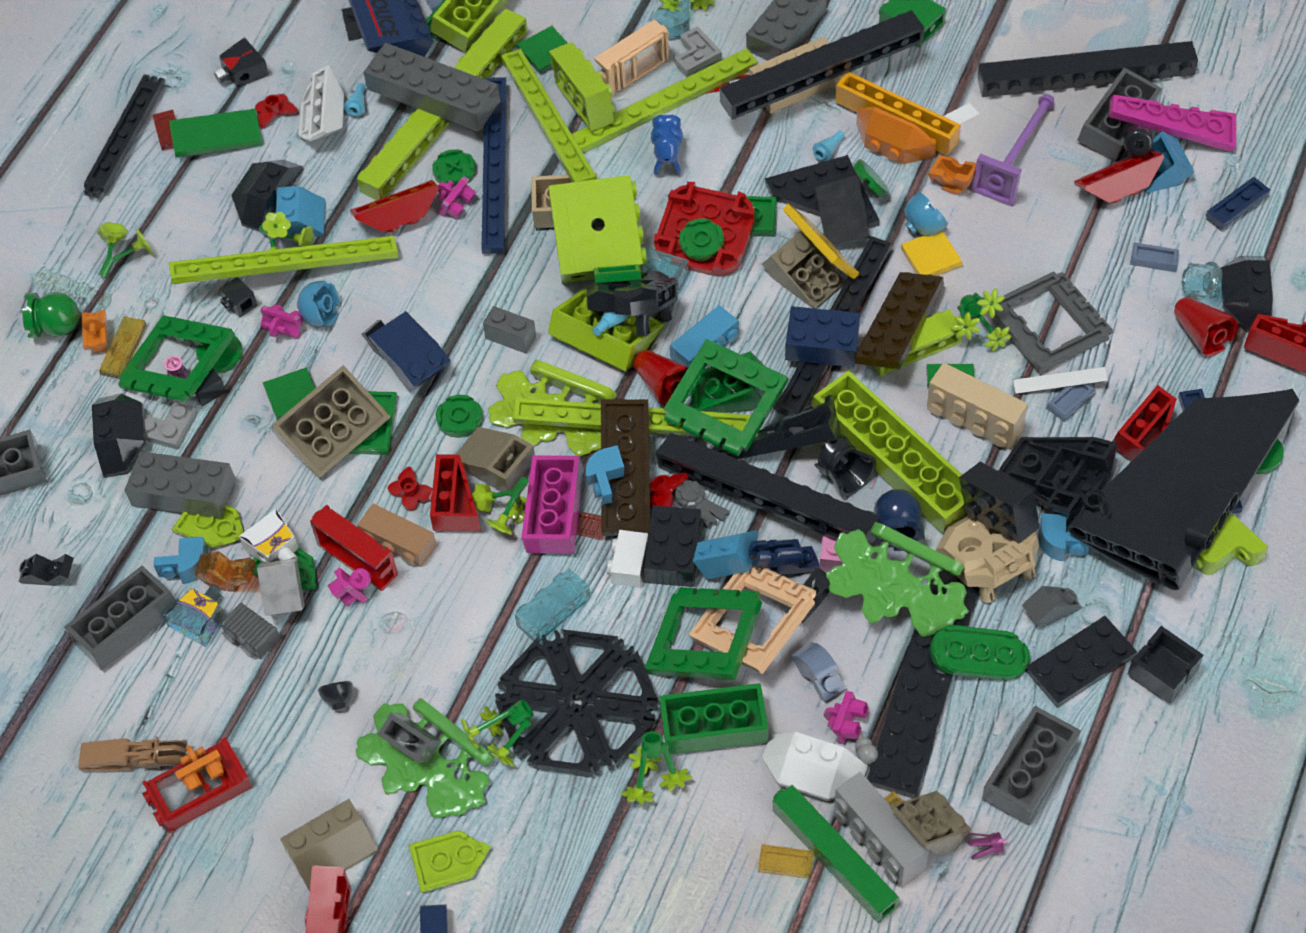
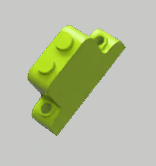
[1193,513,1269,575]

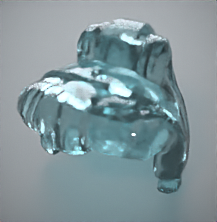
[1181,261,1222,300]

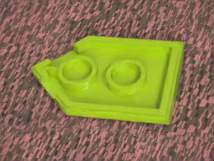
[171,505,244,549]
[408,830,491,893]

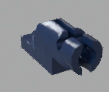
[749,539,820,575]

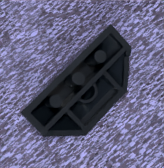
[231,160,303,232]
[1220,255,1273,332]
[92,393,146,478]

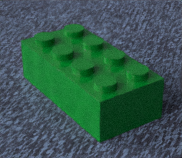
[659,683,768,755]

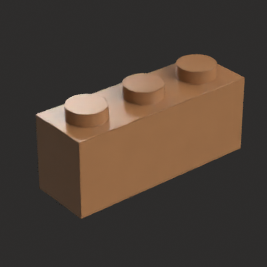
[357,503,437,567]

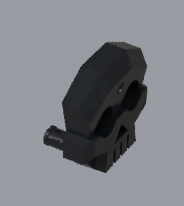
[586,270,678,336]

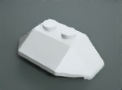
[298,65,344,142]
[762,732,868,801]

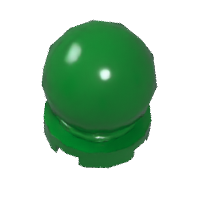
[22,292,80,338]

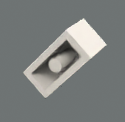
[607,530,648,588]

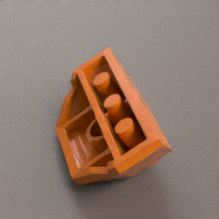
[856,107,937,164]

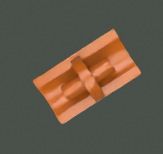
[82,310,107,353]
[175,745,224,792]

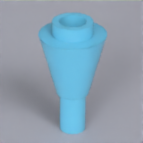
[344,83,366,117]
[812,130,845,162]
[593,312,627,336]

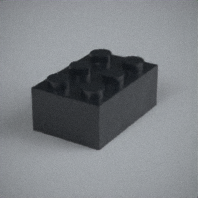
[959,462,1040,544]
[644,505,702,587]

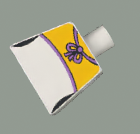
[239,509,298,563]

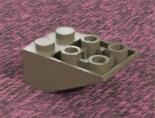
[762,231,845,308]
[456,427,535,491]
[890,791,971,855]

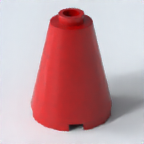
[1174,297,1238,356]
[633,350,689,407]

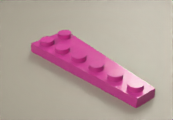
[1109,95,1236,152]

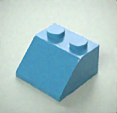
[1132,131,1195,193]
[276,186,326,239]
[693,530,758,579]

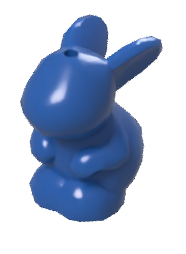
[651,114,683,175]

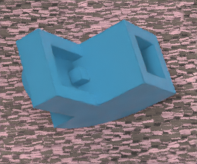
[586,445,624,505]
[1039,513,1090,561]
[154,536,208,584]

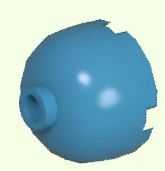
[904,192,948,236]
[297,281,340,326]

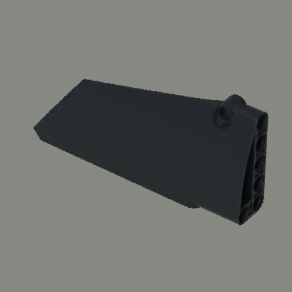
[1068,389,1299,591]

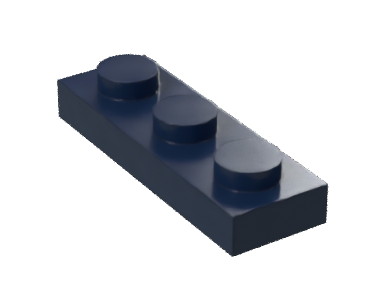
[1205,177,1270,230]

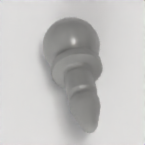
[854,731,878,764]

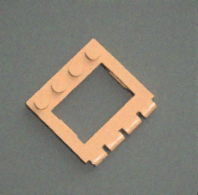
[688,565,816,674]

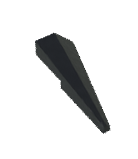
[719,395,840,459]

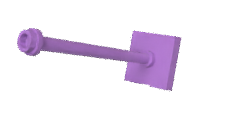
[971,94,1055,206]

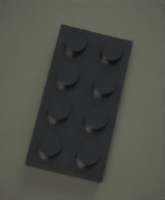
[1025,616,1137,708]

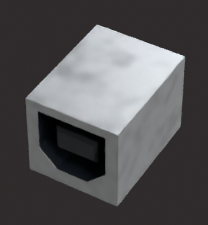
[257,558,305,616]

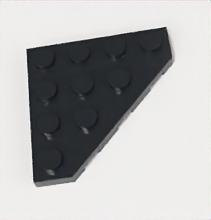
[765,155,880,229]

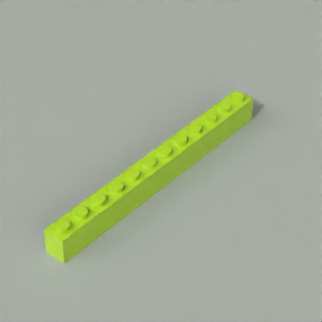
[357,8,528,200]

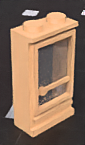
[594,19,670,98]

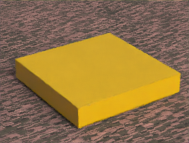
[901,230,962,276]

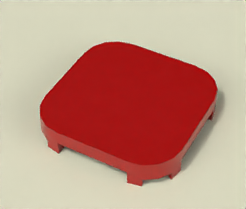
[654,181,755,276]

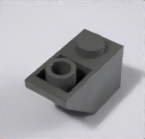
[1022,586,1082,625]

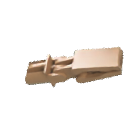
[78,737,188,772]

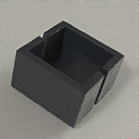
[1128,626,1204,704]

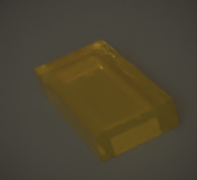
[758,844,814,879]

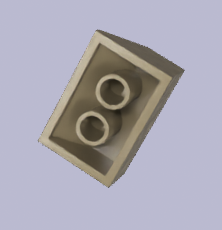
[280,799,378,891]

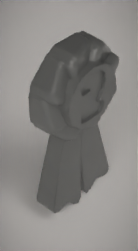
[675,480,729,528]

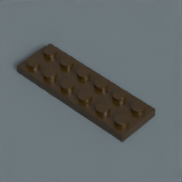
[854,272,944,370]
[601,399,650,536]

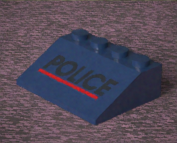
[349,0,434,57]

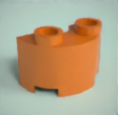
[928,155,976,194]

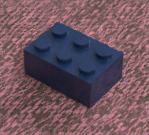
[785,306,861,367]

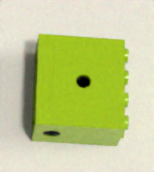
[549,175,647,284]

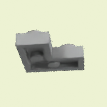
[675,26,722,76]
[144,402,197,450]

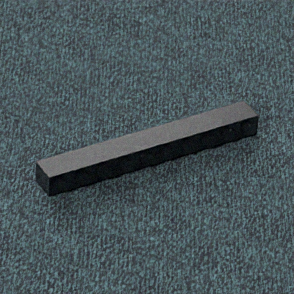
[720,10,925,120]
[977,41,1198,97]
[655,433,880,545]

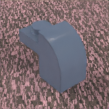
[791,642,845,701]

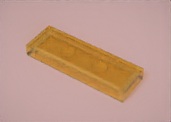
[99,316,147,379]

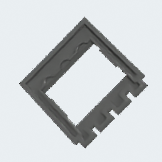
[994,271,1113,373]

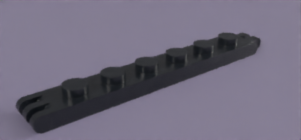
[84,74,165,198]

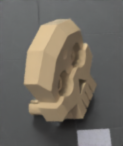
[936,516,1039,603]

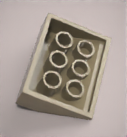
[272,365,391,479]

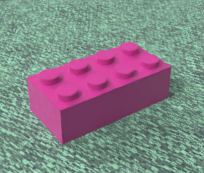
[521,455,584,554]

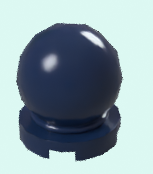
[873,489,925,551]

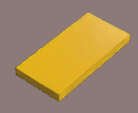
[783,203,860,279]

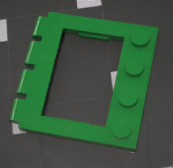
[118,315,235,402]
[664,339,789,456]
[645,587,762,680]

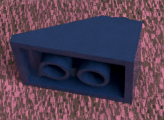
[369,311,451,393]

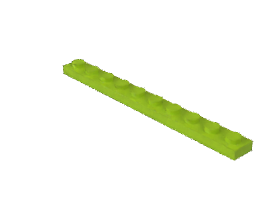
[572,48,758,154]
[501,49,597,182]
[169,236,398,285]
[513,398,751,437]

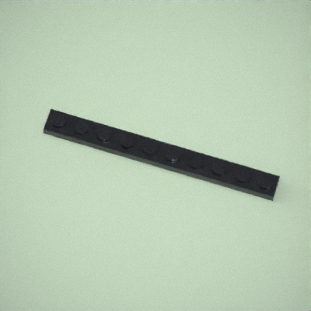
[776,236,892,416]

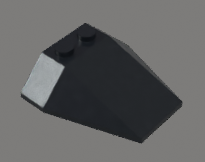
[998,437,1117,516]

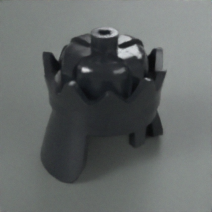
[814,435,876,497]

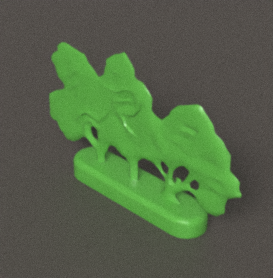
[826,522,969,637]
[356,698,494,818]

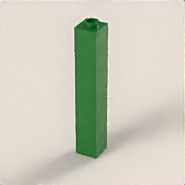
[772,785,899,923]

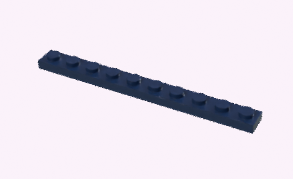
[481,77,507,254]

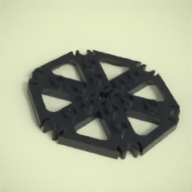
[495,629,658,777]

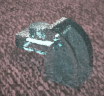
[650,0,693,41]

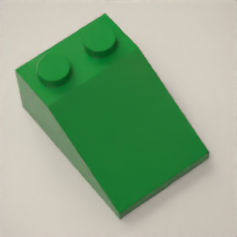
[691,351,765,413]

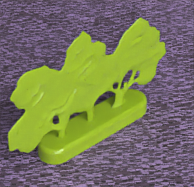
[488,360,617,456]

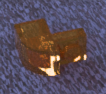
[194,551,256,592]

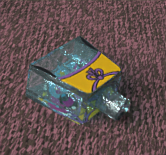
[163,585,224,647]

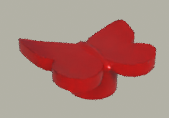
[255,94,299,129]
[387,466,432,511]
[650,473,689,509]

